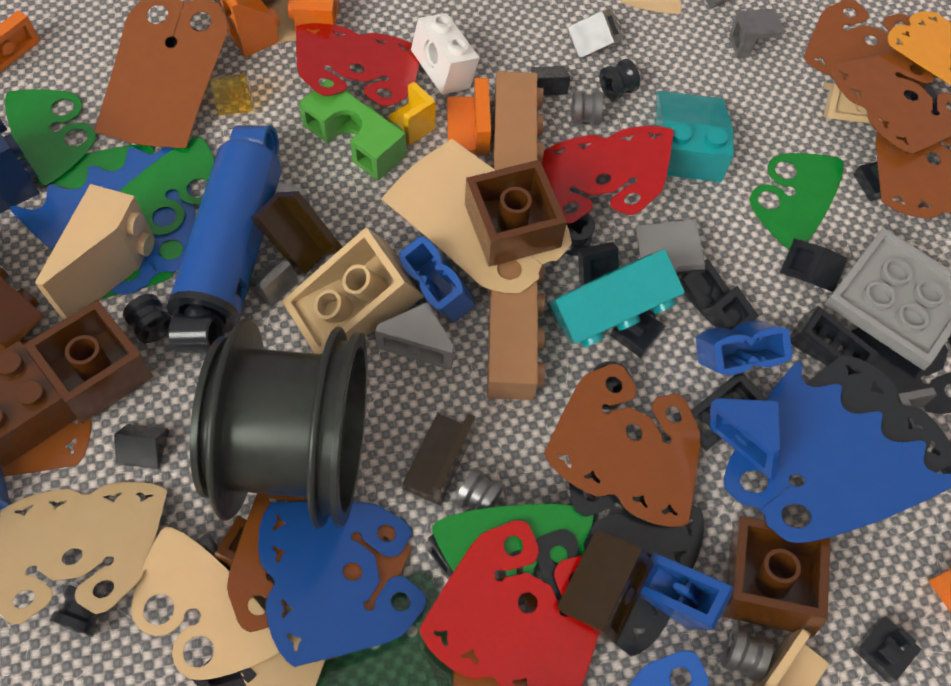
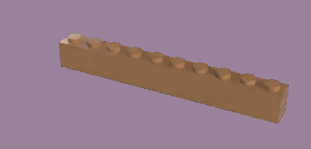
[487,71,545,400]

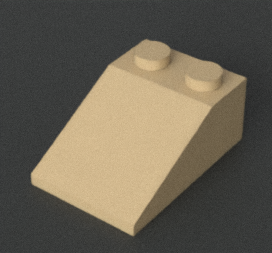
[35,184,155,320]
[282,227,424,354]

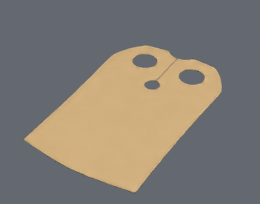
[381,139,572,294]

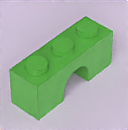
[299,79,406,181]

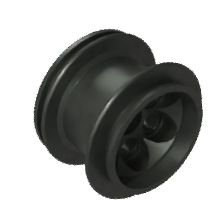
[190,318,368,529]

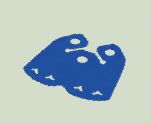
[258,502,426,667]

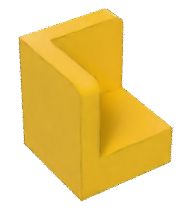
[387,82,436,146]

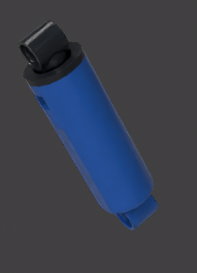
[166,125,282,354]

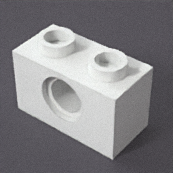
[411,13,480,95]

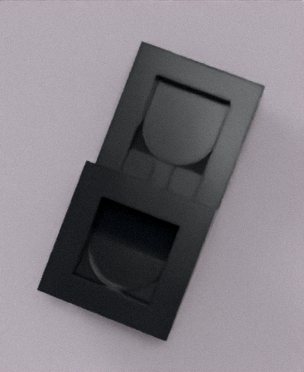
[679,259,759,330]

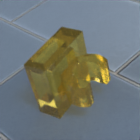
[210,74,253,116]

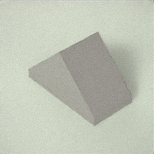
[375,302,454,370]

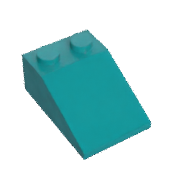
[655,91,734,182]

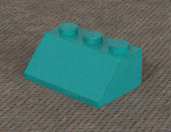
[547,249,685,348]

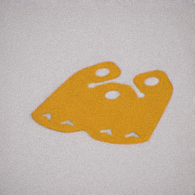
[888,11,951,85]

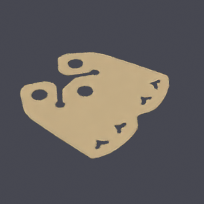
[0,482,167,624]

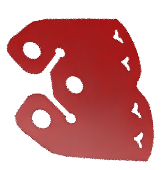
[296,23,419,106]
[541,126,674,224]
[419,520,599,686]

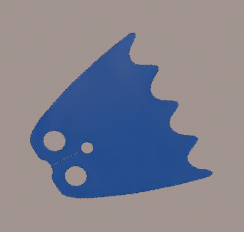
[10,147,195,295]
[724,362,951,543]

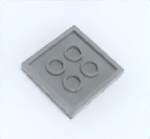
[824,228,951,370]

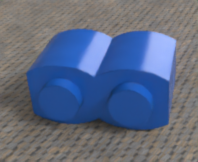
[399,236,476,323]
[695,320,792,375]

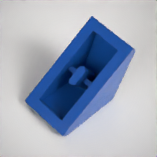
[710,398,780,479]
[639,552,734,630]

